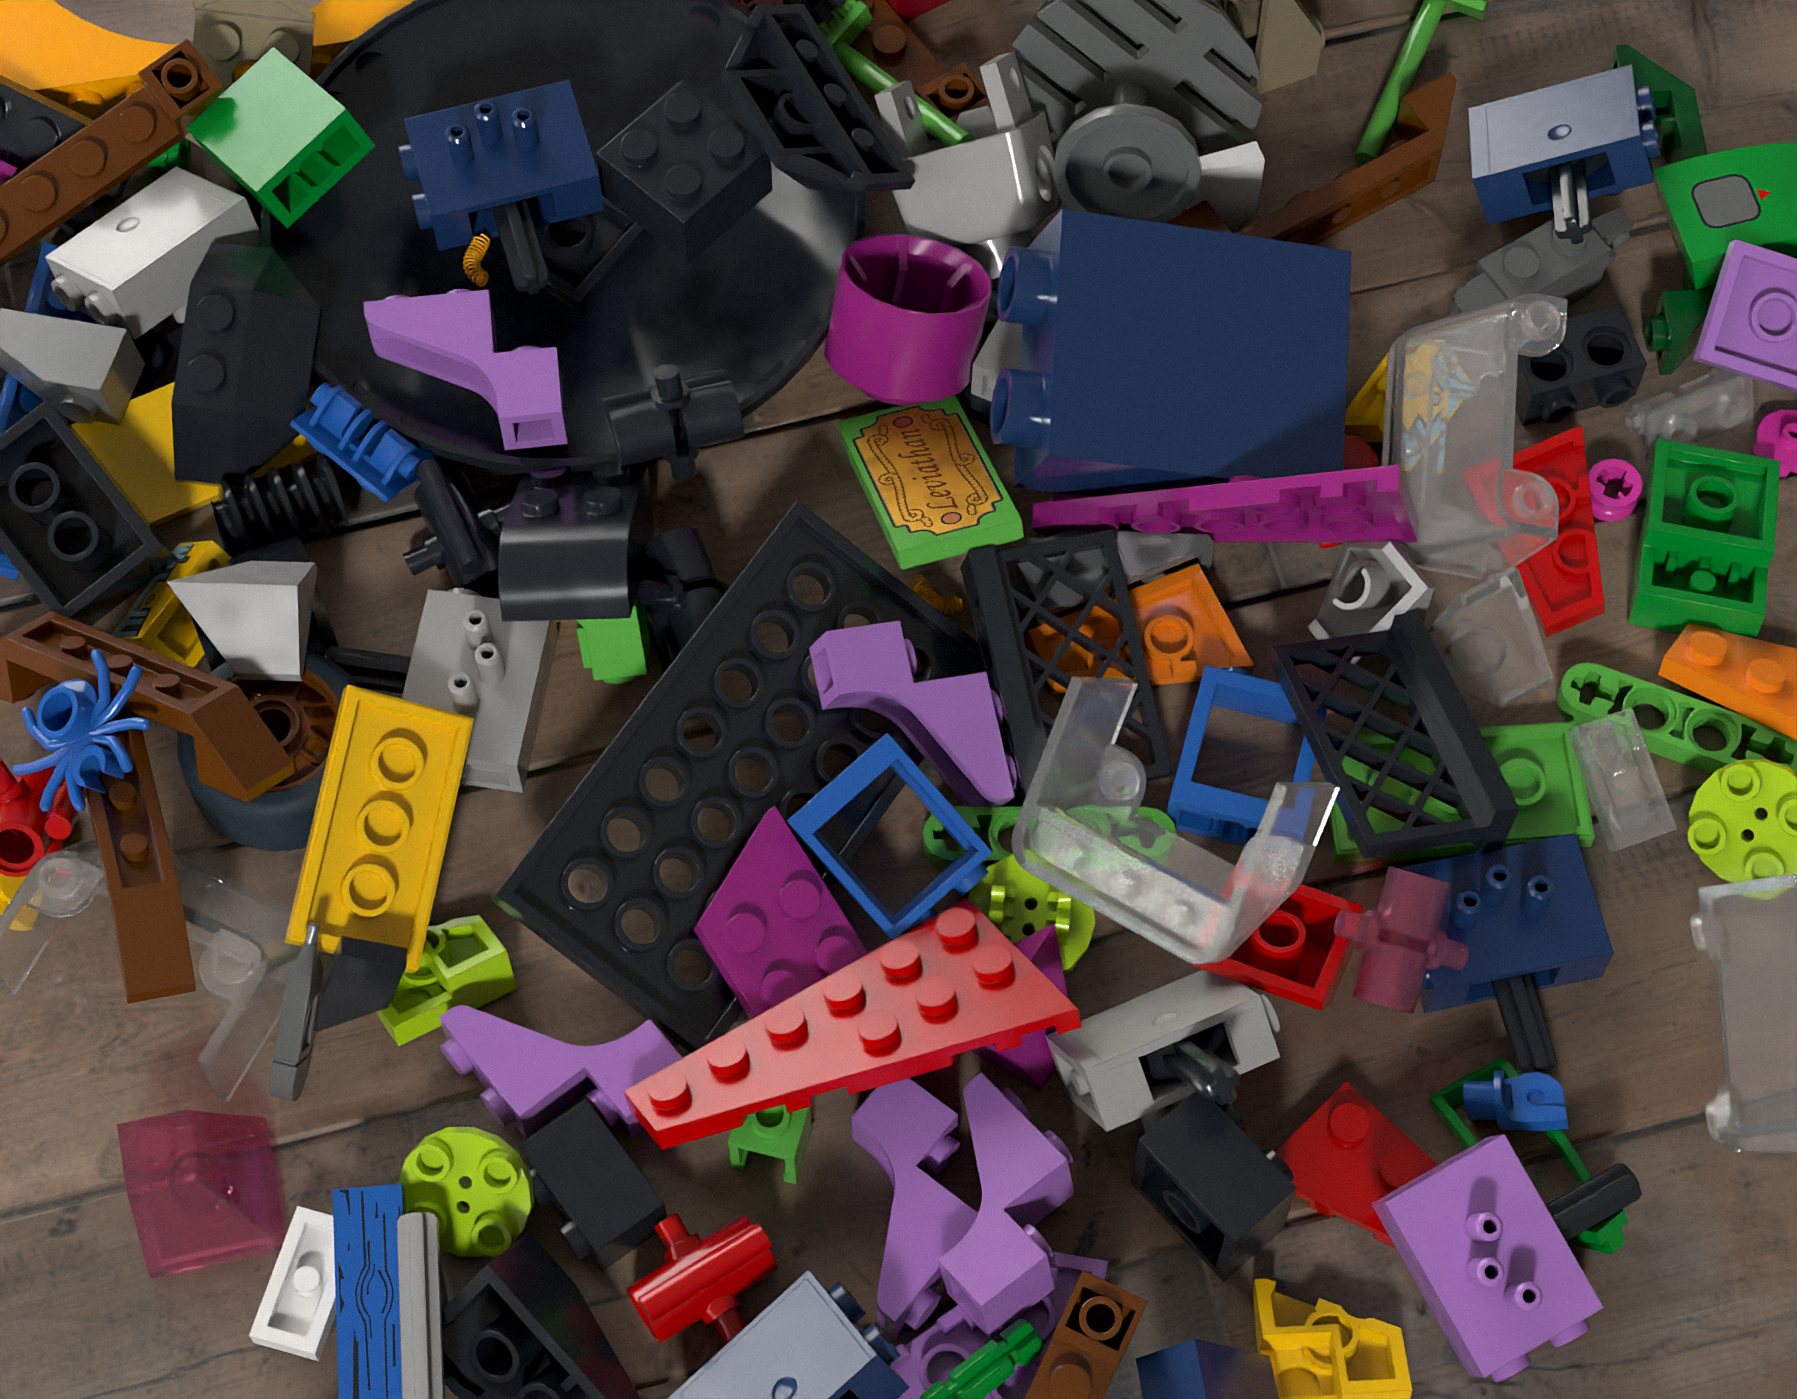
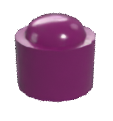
[824,234,991,406]

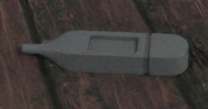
[269,922,324,1102]

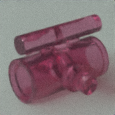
[1334,866,1469,1014]

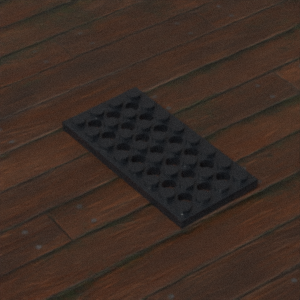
[490,500,984,1053]

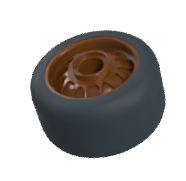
[177,651,358,851]

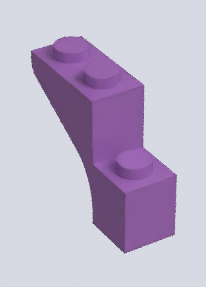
[364,289,568,450]
[809,621,1017,807]
[439,1005,682,1139]
[938,1072,1075,1339]
[851,1078,978,1341]

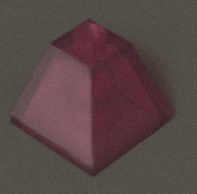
[117,1110,285,1278]

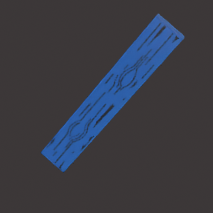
[332,1184,406,1399]

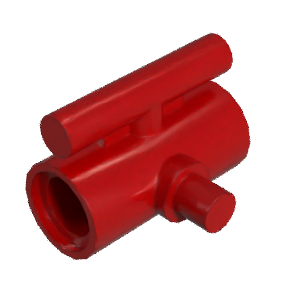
[0,758,86,877]
[626,1213,778,1344]

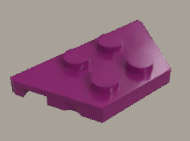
[693,806,868,1020]

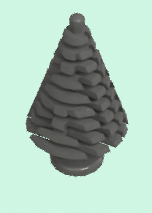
[1012,0,1263,223]

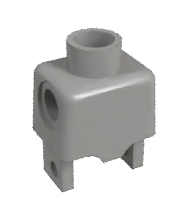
[875,51,1062,279]

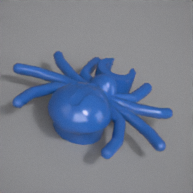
[12,649,151,812]

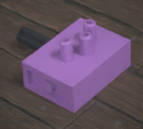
[1371,1134,1642,1382]

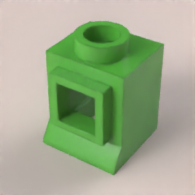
[576,582,652,684]
[728,1104,814,1185]

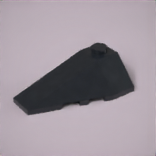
[442,1232,641,1399]

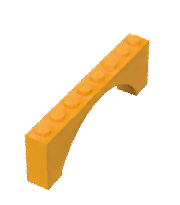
[0,0,415,120]

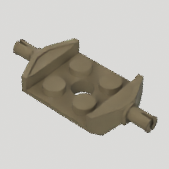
[184,0,316,209]

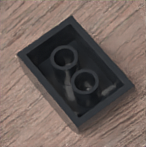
[0,400,178,627]
[498,460,654,622]

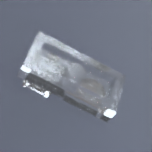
[1566,707,1677,853]

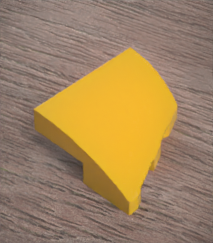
[1253,1278,1412,1399]

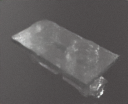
[1624,368,1753,463]

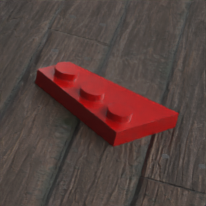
[1468,425,1604,638]
[1275,1082,1438,1249]

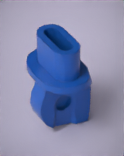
[1463,1070,1569,1131]

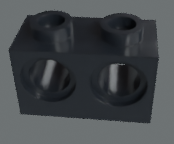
[1496,304,1647,426]

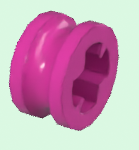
[1588,459,1643,522]

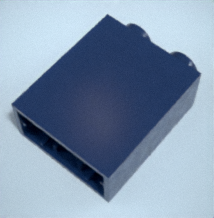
[990,208,1352,497]

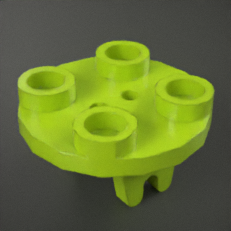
[1688,759,1797,890]
[968,853,1095,975]
[398,1127,535,1257]

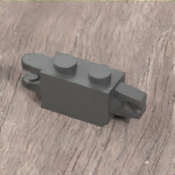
[1445,207,1634,344]

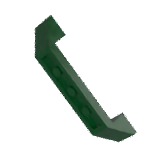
[1600,44,1717,375]

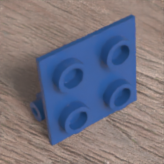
[290,382,448,503]

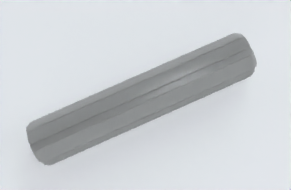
[397,1212,445,1399]

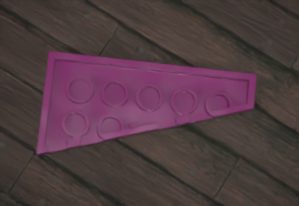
[1032,465,1419,543]

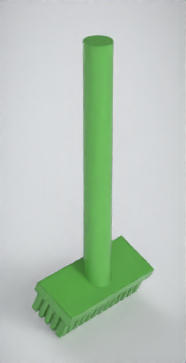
[818,0,974,147]
[1354,0,1488,165]

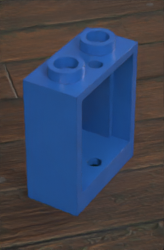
[1167,665,1327,858]
[786,733,993,940]

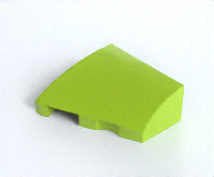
[376,915,517,1046]

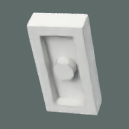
[249,1206,336,1361]

